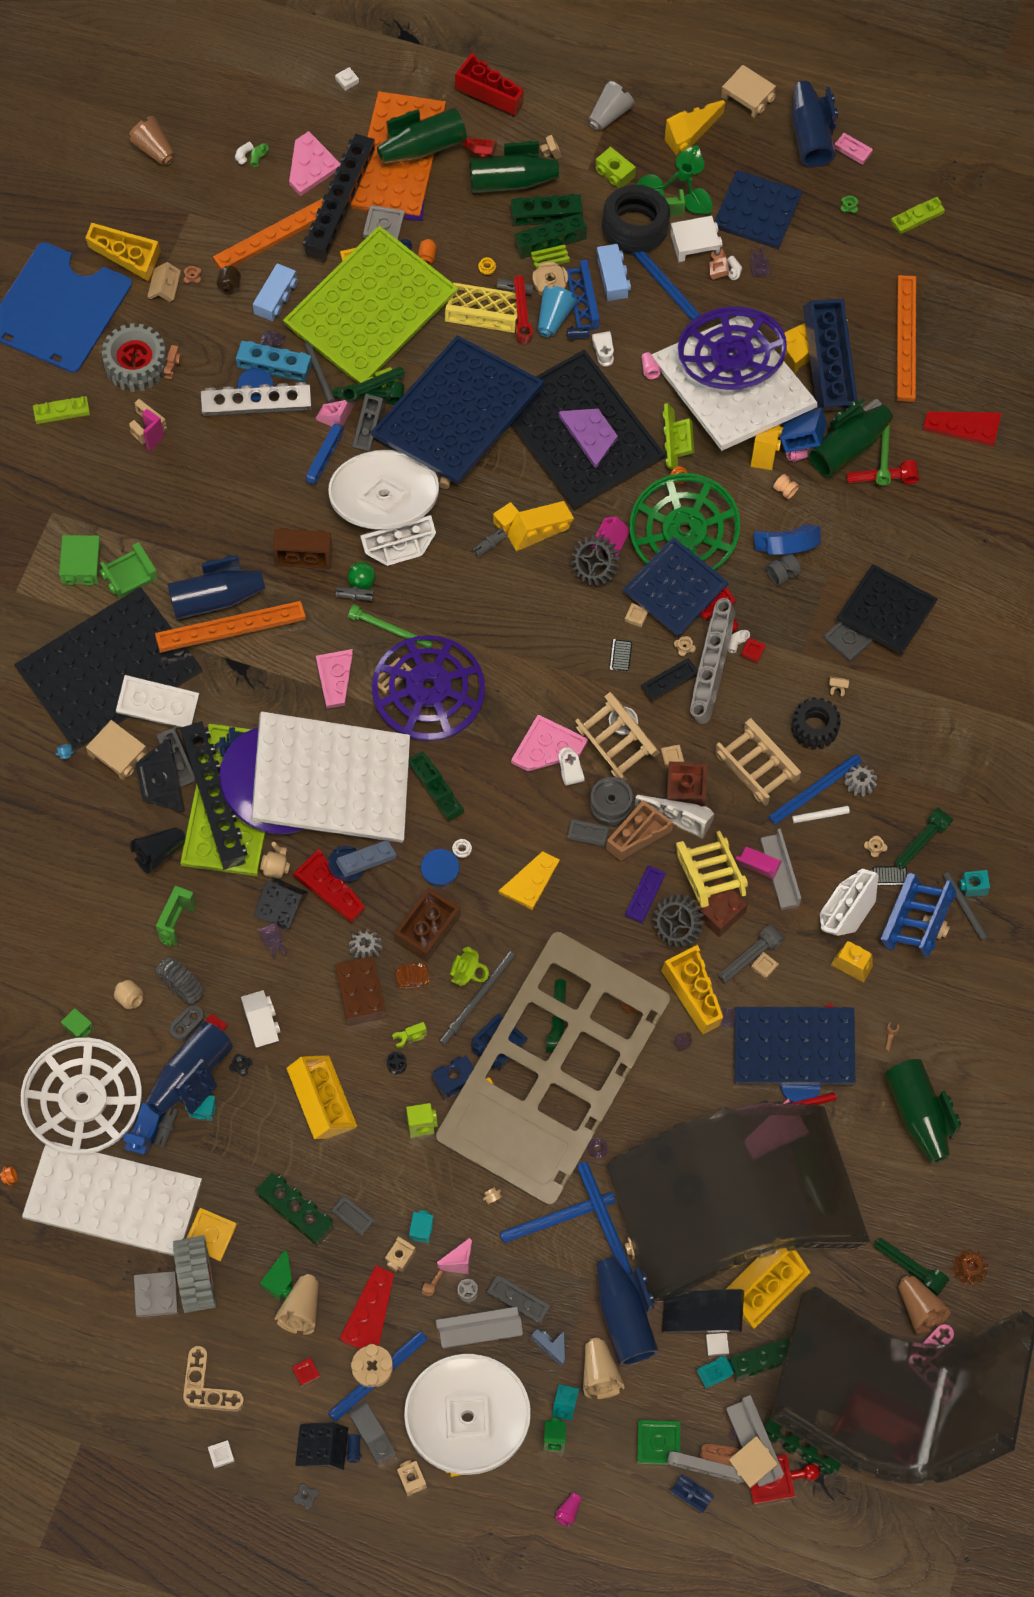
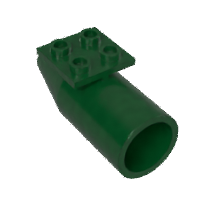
[377,108,467,164]
[470,141,559,193]
[807,398,893,478]
[884,1059,961,1164]

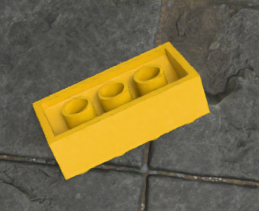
[286,1055,357,1139]
[726,1237,811,1329]

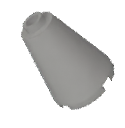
[589,81,635,130]

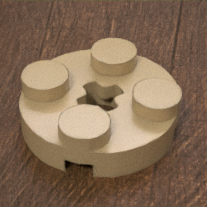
[532,262,568,296]
[351,1344,393,1388]

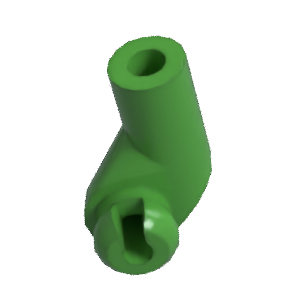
[250,143,269,167]

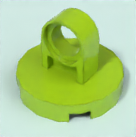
[450,947,489,986]

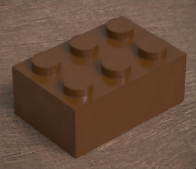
[273,528,333,569]
[394,888,460,961]
[335,956,387,1026]

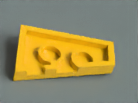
[499,851,560,910]

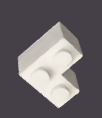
[241,990,281,1047]

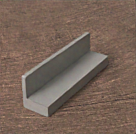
[760,829,801,911]
[436,1307,523,1348]
[726,1395,784,1487]

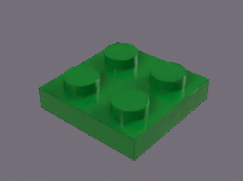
[637,1420,680,1465]

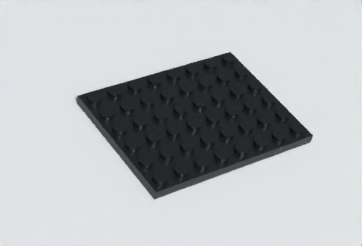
[511,349,665,510]
[14,587,203,751]

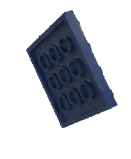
[714,170,803,250]
[623,537,729,638]

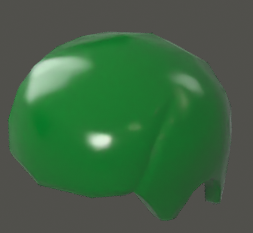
[347,562,376,590]

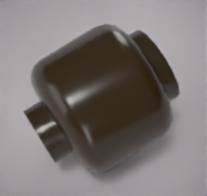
[217,266,241,294]

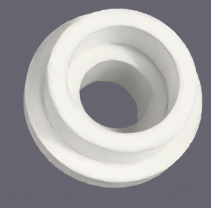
[452,839,472,858]

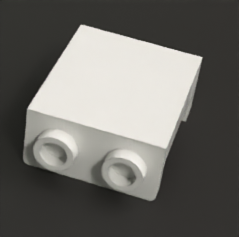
[670,216,722,262]

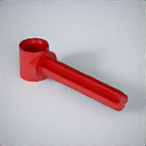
[514,275,533,345]
[846,460,919,484]

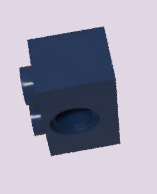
[432,1055,474,1100]

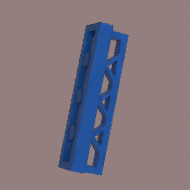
[566,260,600,331]

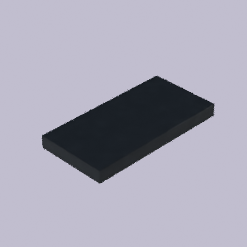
[662,1289,744,1333]

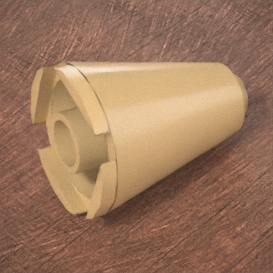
[275,1274,319,1335]
[583,1338,625,1399]

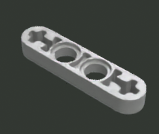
[667,1452,745,1483]

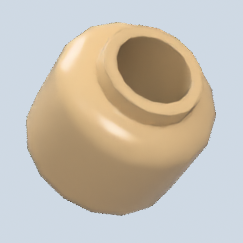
[260,851,290,879]
[114,980,143,1009]

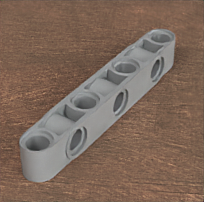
[690,598,736,724]

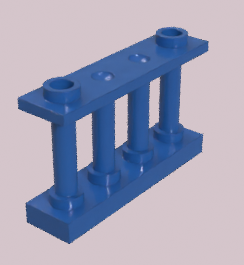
[881,873,956,958]

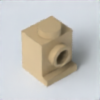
[385,1237,416,1273]
[397,1460,427,1496]

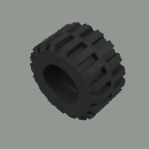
[791,697,841,750]

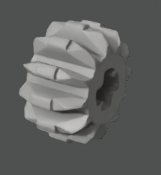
[844,764,877,797]
[349,929,382,960]

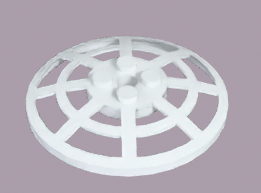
[21,1038,142,1155]

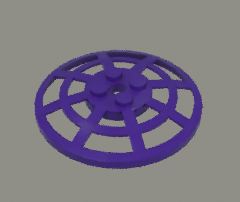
[678,306,787,390]
[372,635,485,742]

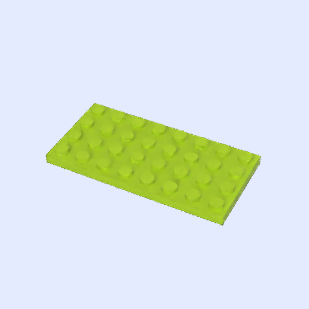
[180,724,266,876]

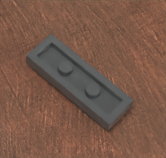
[487,1275,551,1325]

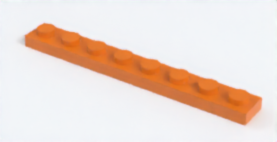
[213,198,334,269]
[897,275,916,402]
[155,601,306,653]

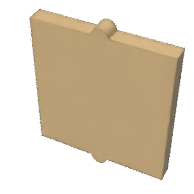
[729,1436,778,1488]

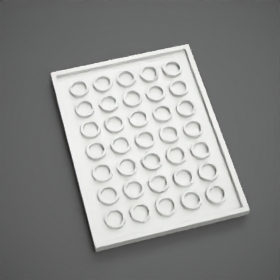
[652,316,817,451]
[251,712,410,843]

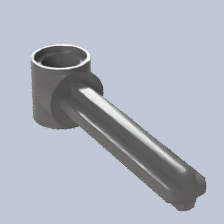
[719,924,785,983]

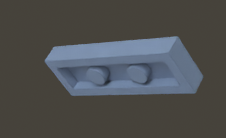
[336,840,397,877]

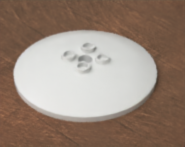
[328,450,439,529]
[404,1354,530,1475]

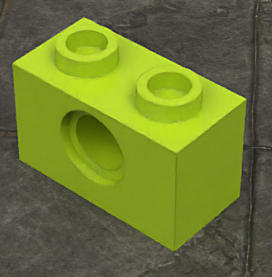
[596,146,636,188]
[406,1103,438,1138]

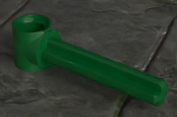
[337,367,405,402]
[333,381,404,405]
[894,807,954,869]
[546,979,567,1053]
[874,1238,949,1297]

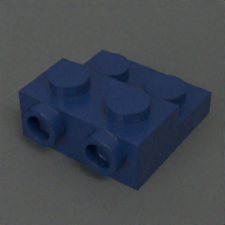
[470,1013,528,1070]

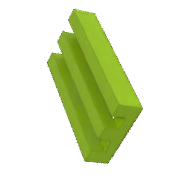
[531,245,570,269]

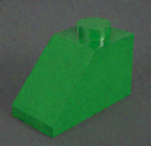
[260,1250,293,1302]
[543,1418,566,1452]

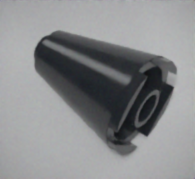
[130,827,186,874]

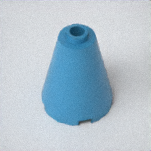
[538,285,577,338]

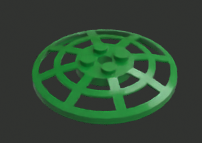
[630,473,740,571]

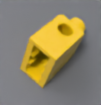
[831,941,873,983]

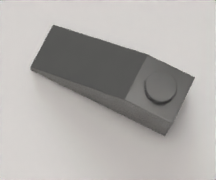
[352,394,387,452]
[156,726,196,787]
[347,1401,396,1467]

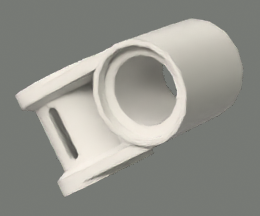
[592,331,614,367]
[558,747,584,786]

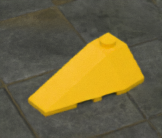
[665,100,725,155]

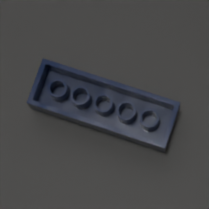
[803,299,858,412]

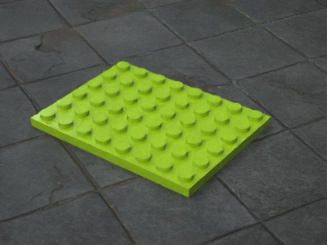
[283,226,458,384]

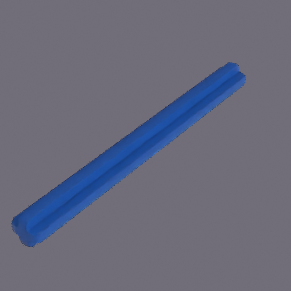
[631,251,700,321]
[769,754,862,825]
[577,1162,633,1275]
[500,1192,616,1243]
[328,1331,427,1421]

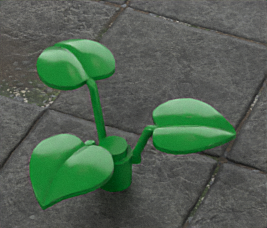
[636,145,712,215]

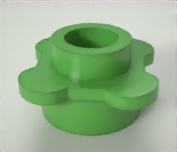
[841,196,858,213]

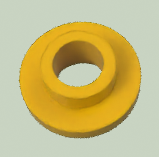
[478,257,496,275]

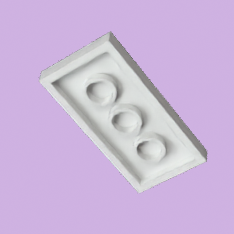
[116,675,199,728]

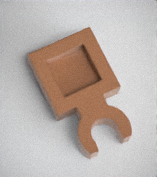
[709,249,729,280]
[164,345,182,380]

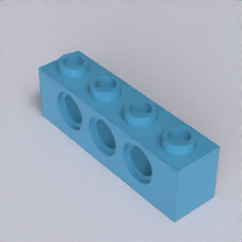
[236,341,312,383]

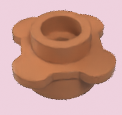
[183,266,201,284]

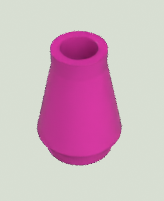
[555,1493,582,1526]

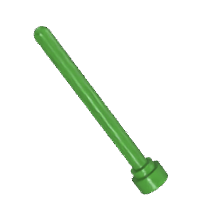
[876,423,891,485]
[348,604,433,648]

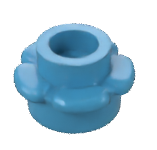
[56,744,75,759]

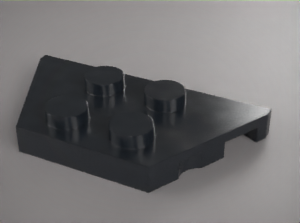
[135,738,185,812]

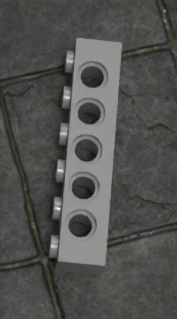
[201,382,312,416]

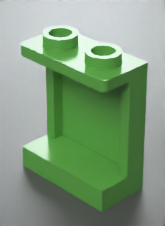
[59,535,102,585]
[99,542,158,599]
[155,886,197,947]

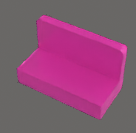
[142,409,164,451]
[590,516,630,556]
[735,847,782,880]

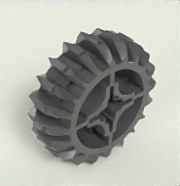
[571,535,621,585]
[652,894,705,947]
[155,957,204,1004]

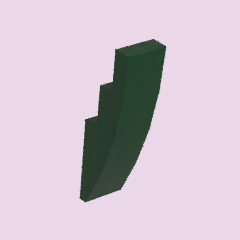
[408,751,465,822]

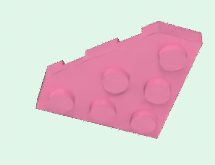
[289,131,341,196]
[511,715,588,771]

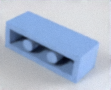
[596,244,631,301]
[253,263,298,322]

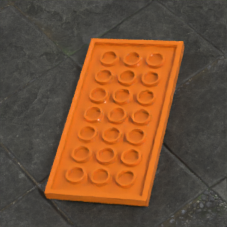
[351,91,446,217]

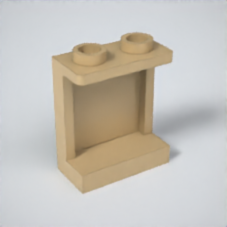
[721,65,776,118]
[86,720,147,780]

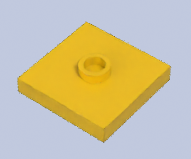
[186,1208,238,1262]

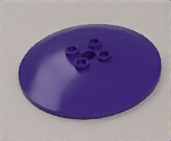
[219,727,305,834]

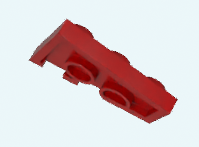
[462,138,497,157]

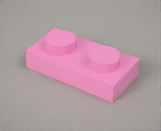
[834,133,873,165]

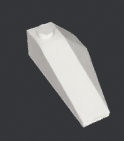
[635,795,714,839]

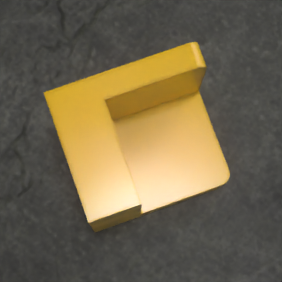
[493,502,519,533]

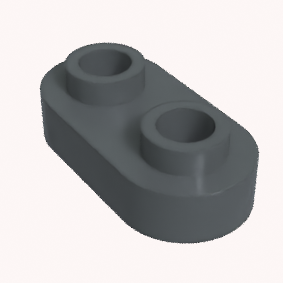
[170,1005,204,1041]

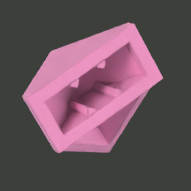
[316,400,356,426]
[437,1238,472,1274]

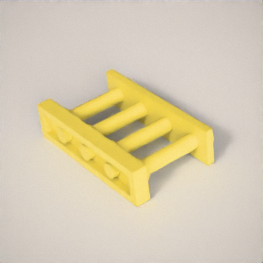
[676,831,748,908]

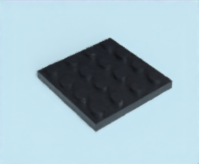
[837,564,938,655]

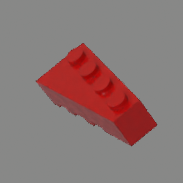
[454,53,524,116]

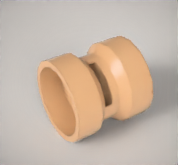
[773,474,799,499]

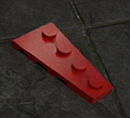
[923,411,1001,447]
[293,849,365,923]
[339,1266,394,1350]

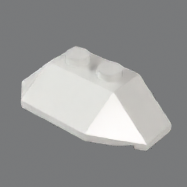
[360,515,436,566]
[820,869,878,936]

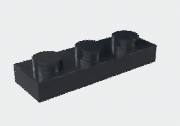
[641,658,698,702]

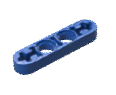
[306,423,344,485]

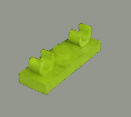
[891,197,945,234]
[33,396,90,424]

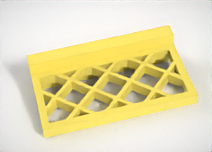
[445,283,518,333]

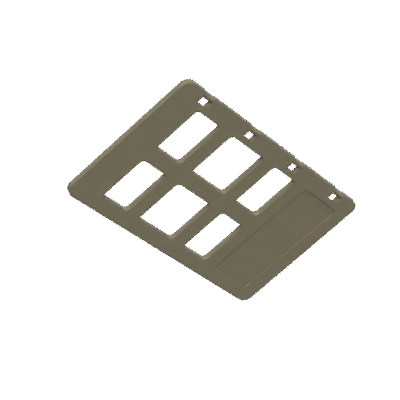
[436,932,670,1205]

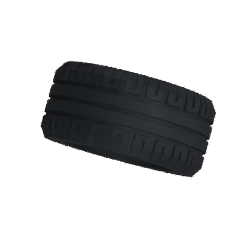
[602,184,670,252]

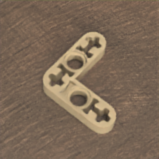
[183,1346,244,1411]

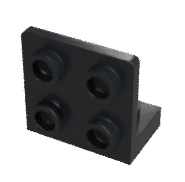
[254,877,308,930]
[295,1423,348,1470]

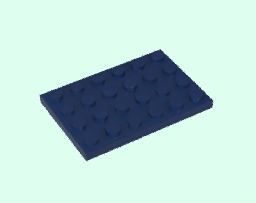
[735,1007,856,1085]

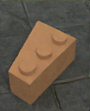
[606,800,673,861]

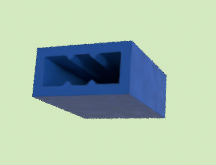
[780,408,827,453]

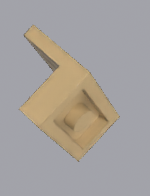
[147,262,181,302]

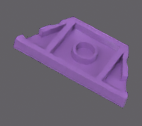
[558,409,617,468]

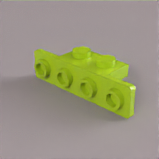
[663,403,694,470]

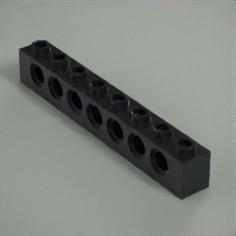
[303,133,375,260]
[180,721,248,870]

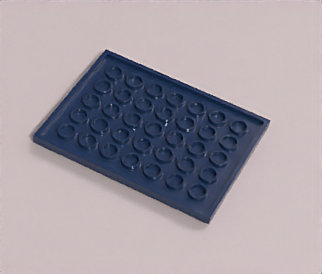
[371,335,544,484]

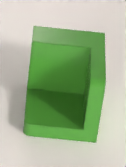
[665,189,685,217]
[61,1009,94,1038]

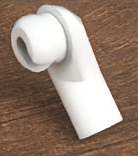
[235,142,254,165]
[727,256,742,280]
[728,630,750,653]

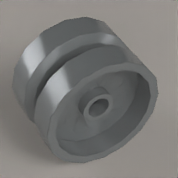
[590,777,633,826]

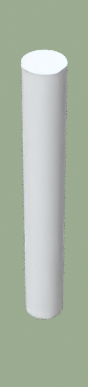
[792,806,849,824]

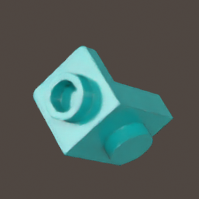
[696,1356,734,1389]
[552,1384,579,1421]

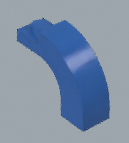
[754,524,821,554]
[123,1103,164,1154]

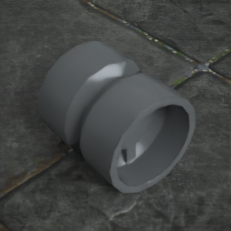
[766,554,801,586]

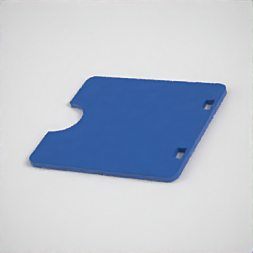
[0,242,132,373]

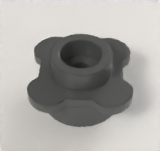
[293,1484,318,1509]

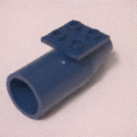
[792,81,838,167]
[167,555,265,620]
[146,1022,233,1115]
[597,1257,659,1366]

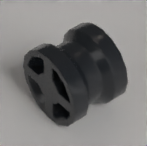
[387,1052,407,1075]

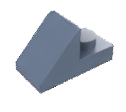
[531,1329,565,1368]

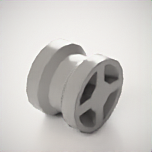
[457,1279,478,1303]

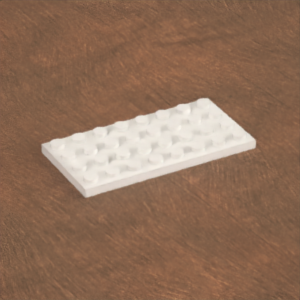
[22,1141,202,1256]

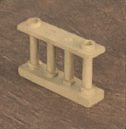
[575,692,660,781]
[715,718,801,806]

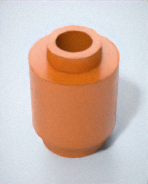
[418,239,437,266]

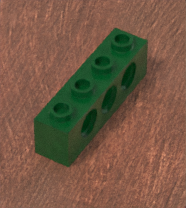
[511,194,583,227]
[514,213,587,259]
[256,1173,334,1247]
[729,1330,815,1382]
[764,1407,850,1475]

